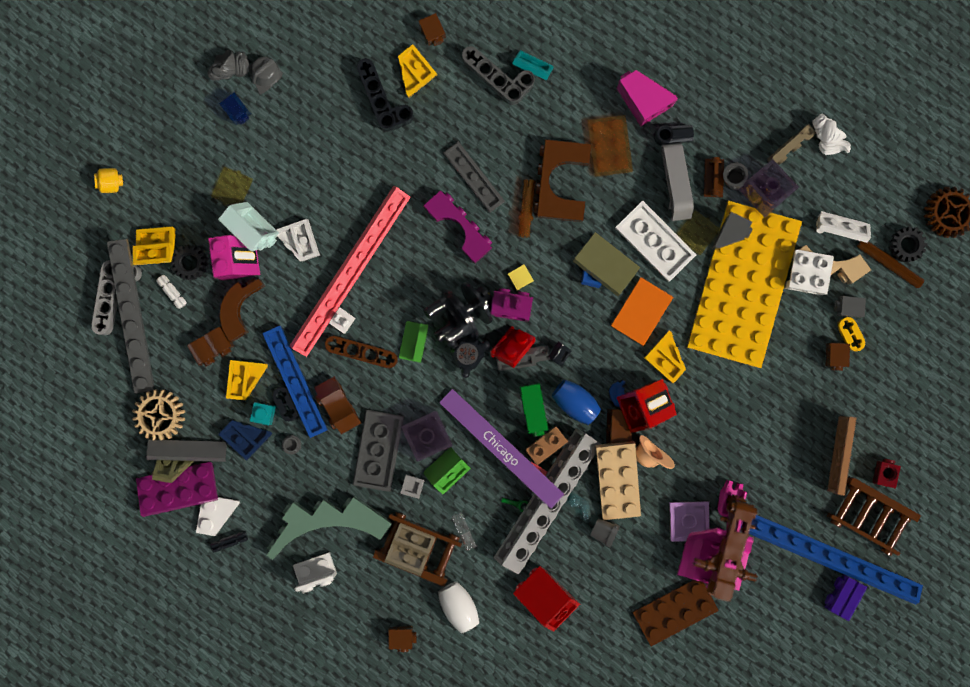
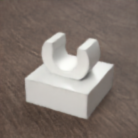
[329,307,356,334]

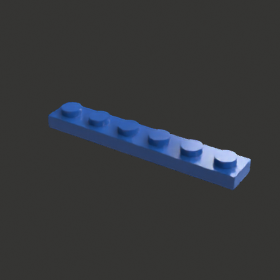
[263,326,328,438]

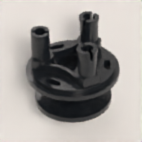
[423,282,492,345]

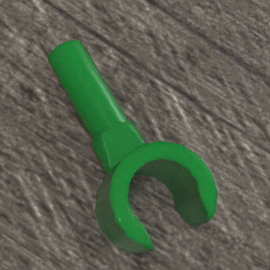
[502,498,528,512]

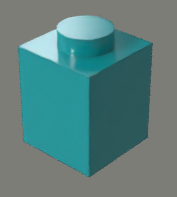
[250,402,276,426]

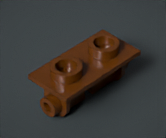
[704,157,724,198]

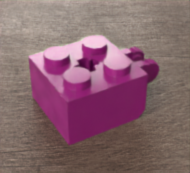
[491,288,533,322]

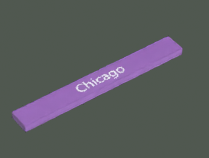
[440,389,565,509]

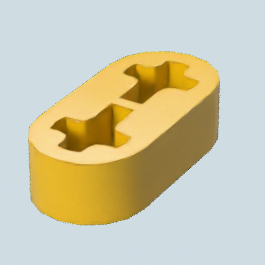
[838,317,865,352]

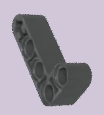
[462,46,535,105]

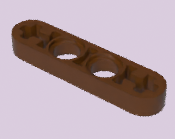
[325,336,398,368]

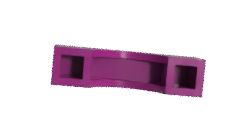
[424,191,492,264]

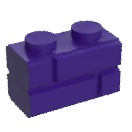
[825,574,868,621]

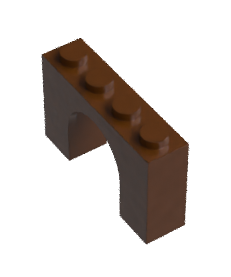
[534,140,591,223]

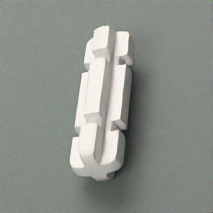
[156,275,186,309]

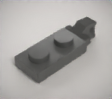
[496,346,550,371]

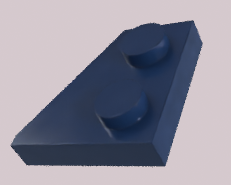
[218,420,272,461]

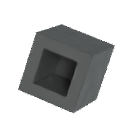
[834,296,866,318]

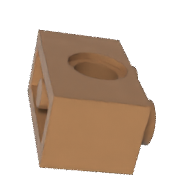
[525,426,568,465]

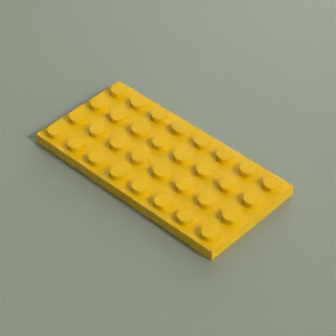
[687,201,802,368]

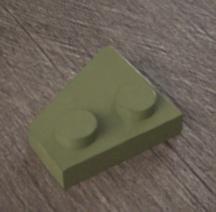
[152,460,194,483]

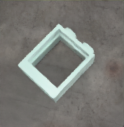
[218,202,279,252]

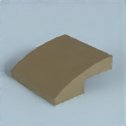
[385,523,436,576]

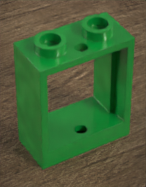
[520,384,548,436]

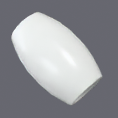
[438,581,479,633]

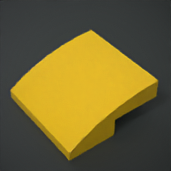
[133,227,176,265]

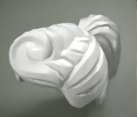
[812,114,851,155]

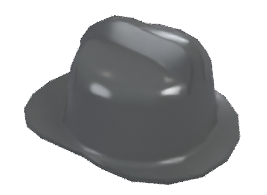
[249,56,283,94]

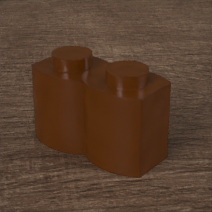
[187,326,234,367]

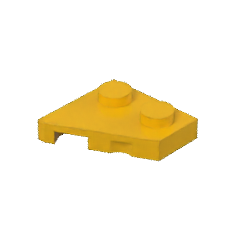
[398,44,437,98]
[644,330,686,384]
[226,360,268,400]

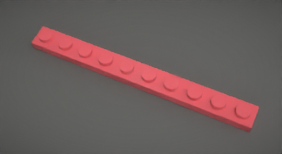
[289,186,410,357]

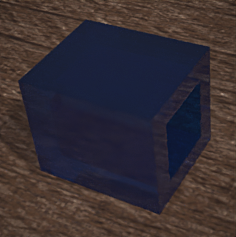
[219,92,251,125]

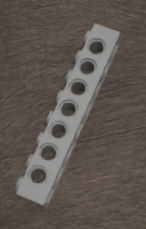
[494,428,601,575]

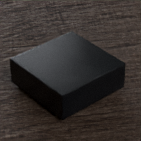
[548,341,572,366]

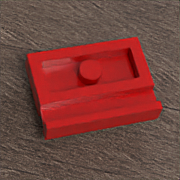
[490,326,535,368]

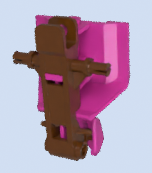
[677,480,757,601]

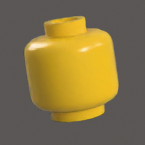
[94,168,123,193]

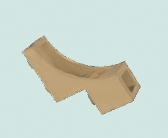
[798,245,871,284]

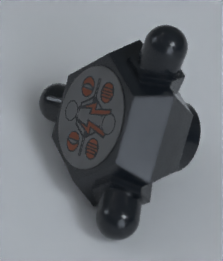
[446,337,490,378]

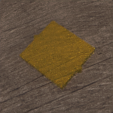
[211,167,253,205]
[677,210,720,255]

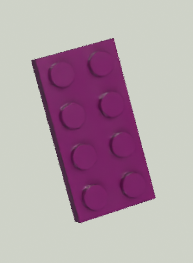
[136,462,218,517]

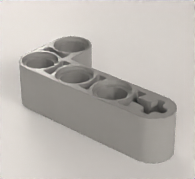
[661,142,693,221]
[92,261,142,335]

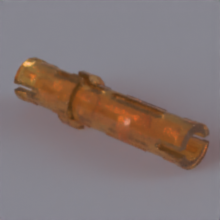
[518,179,536,238]

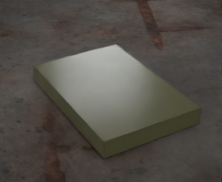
[573,232,641,296]

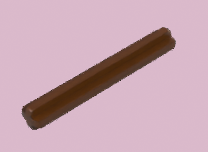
[857,241,924,288]

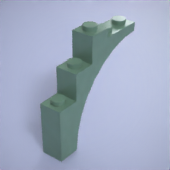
[266,496,392,560]

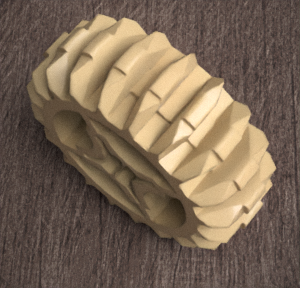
[132,389,185,440]

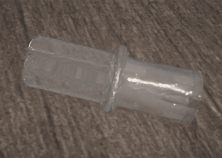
[452,513,477,551]

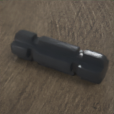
[210,531,248,553]

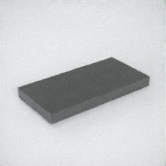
[353,410,404,492]

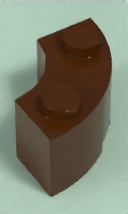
[314,376,361,434]

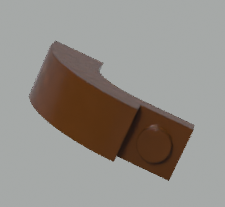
[220,278,265,342]

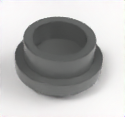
[282,435,301,454]

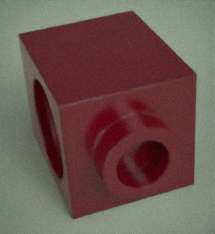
[872,458,901,489]

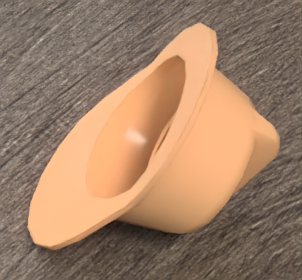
[636,435,675,469]

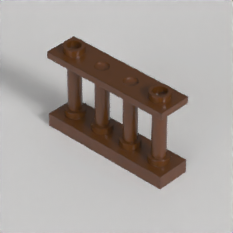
[827,476,921,556]
[373,511,462,587]

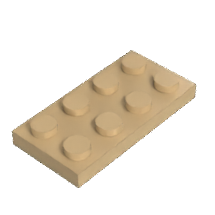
[596,441,641,520]

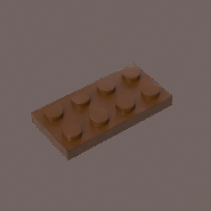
[632,580,719,647]

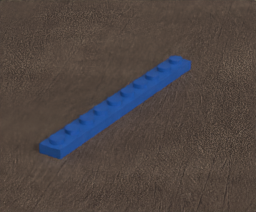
[741,515,923,605]

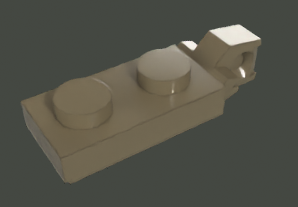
[767,124,816,165]

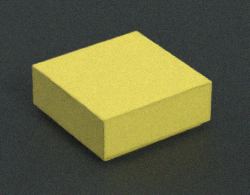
[508,265,534,290]

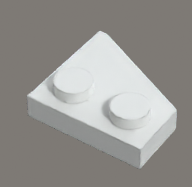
[276,219,320,262]
[196,497,240,536]

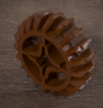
[923,187,970,238]

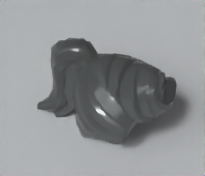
[207,49,249,81]

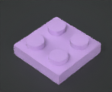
[669,501,710,542]

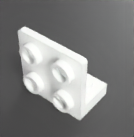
[785,250,834,295]
[293,552,337,593]

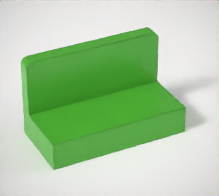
[399,321,429,363]
[423,447,471,494]

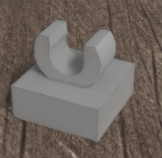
[400,474,424,499]

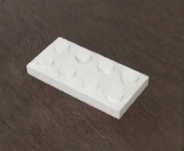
[615,201,696,282]

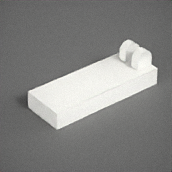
[816,211,871,243]

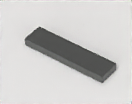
[443,141,505,213]
[146,440,227,462]

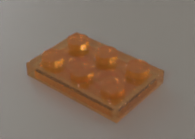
[587,115,633,177]

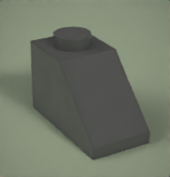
[711,212,753,250]

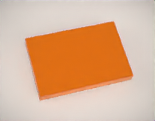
[611,277,673,346]

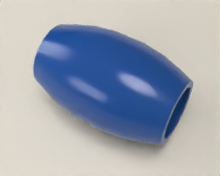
[552,380,601,425]

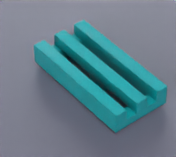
[512,50,554,81]

